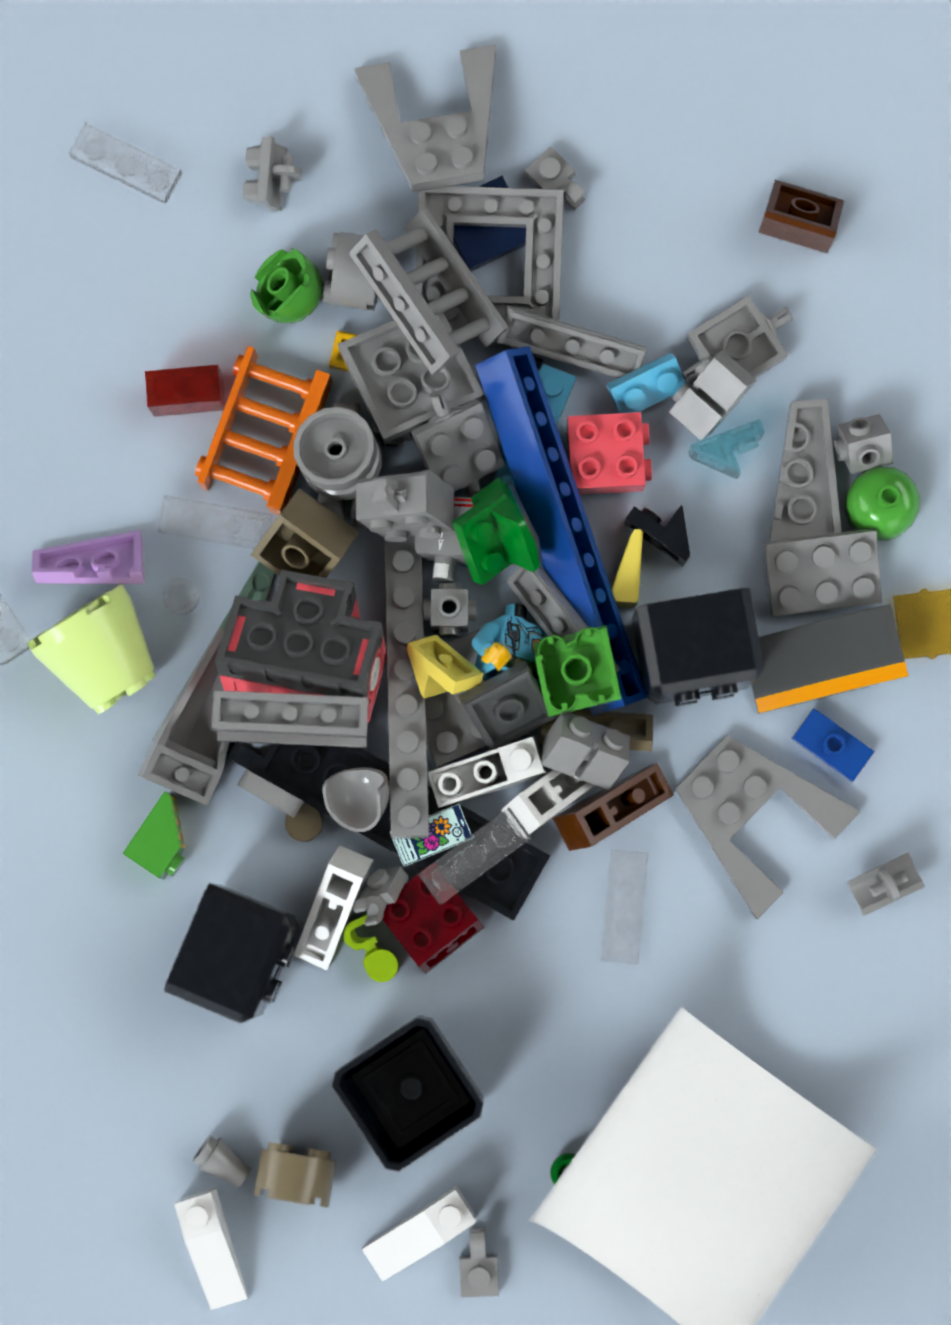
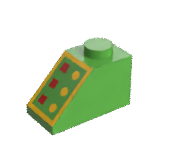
[122,791,185,879]

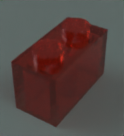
[145,365,226,417]

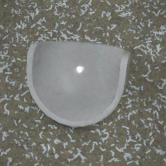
[323,767,390,832]

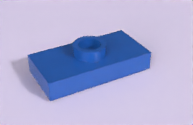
[791,708,875,782]

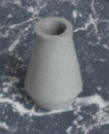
[193,1135,251,1188]

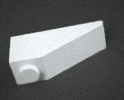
[501,760,596,839]
[294,845,373,970]
[362,1185,477,1282]
[174,1188,248,1310]

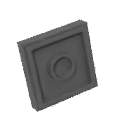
[459,660,556,751]

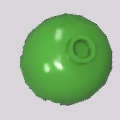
[250,248,324,324]
[845,466,920,541]

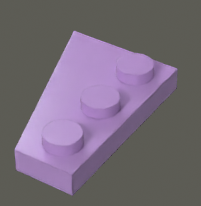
[32,530,145,584]

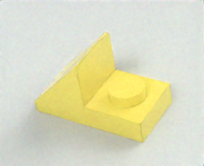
[406,635,484,698]

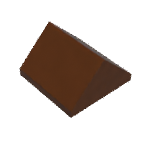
[758,179,844,253]

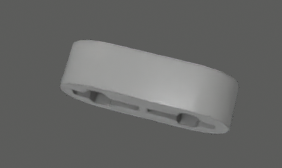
[237,769,304,818]

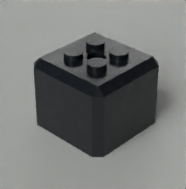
[631,588,764,707]
[164,883,299,1023]
[332,1015,484,1172]

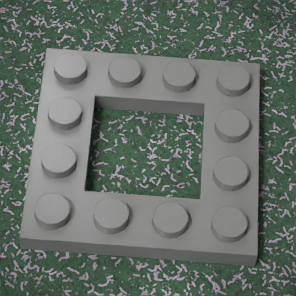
[415,186,564,331]

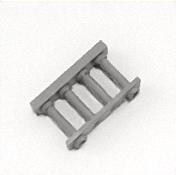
[349,207,509,375]
[211,690,368,748]

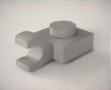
[525,146,585,210]
[353,866,409,927]
[459,1228,499,1297]

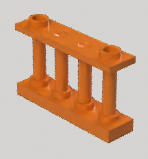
[195,346,333,515]

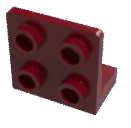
[382,864,484,974]

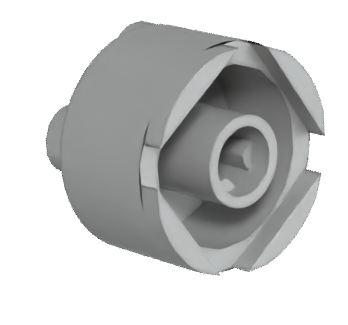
[323,232,384,311]

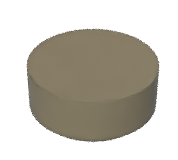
[285,804,323,842]

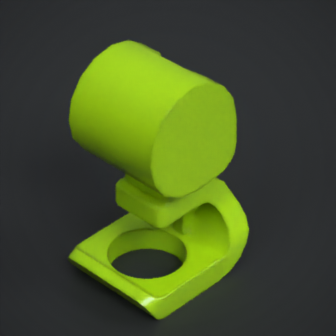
[344,914,399,982]

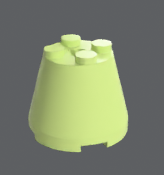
[26,584,156,714]

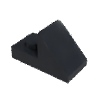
[624,505,690,566]

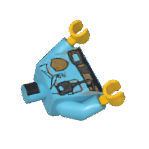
[472,603,548,688]

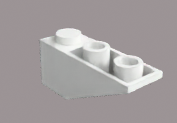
[428,736,549,808]

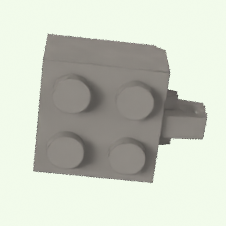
[356,470,454,542]

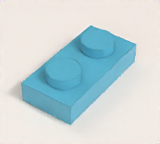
[606,353,685,413]

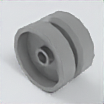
[293,407,382,501]

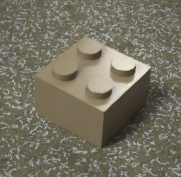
[250,488,359,578]

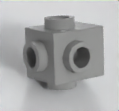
[834,414,894,474]
[424,583,476,637]

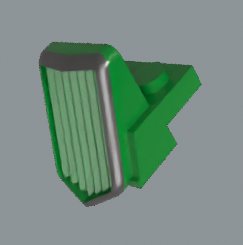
[452,478,542,585]

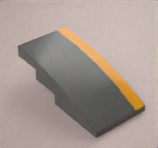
[751,604,909,714]

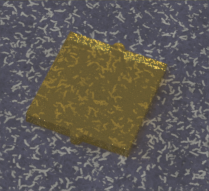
[893,588,951,660]

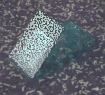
[688,419,765,479]

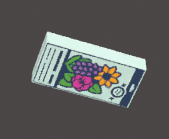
[390,804,473,867]

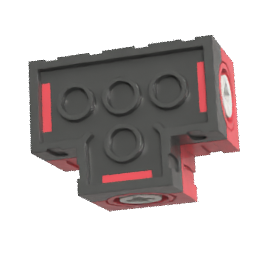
[215,570,387,722]

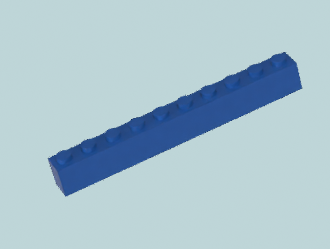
[475,346,648,716]

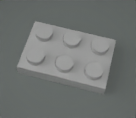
[764,529,882,616]

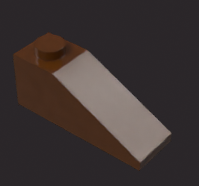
[553,763,674,851]

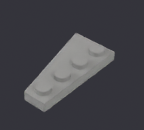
[769,399,842,541]

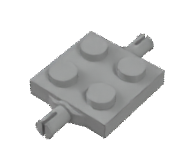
[681,295,793,384]
[411,390,505,498]

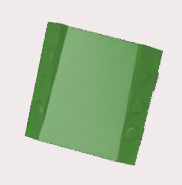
[534,625,622,717]

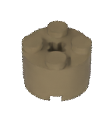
[253,1142,336,1207]

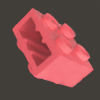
[566,412,652,495]

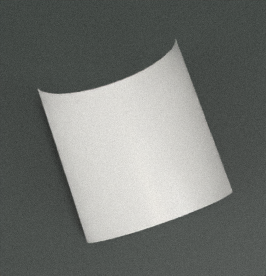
[529,1007,877,1325]

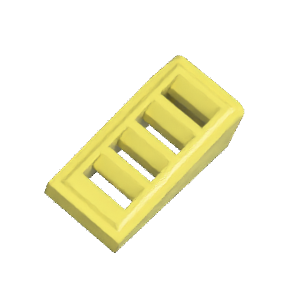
[611,529,643,608]

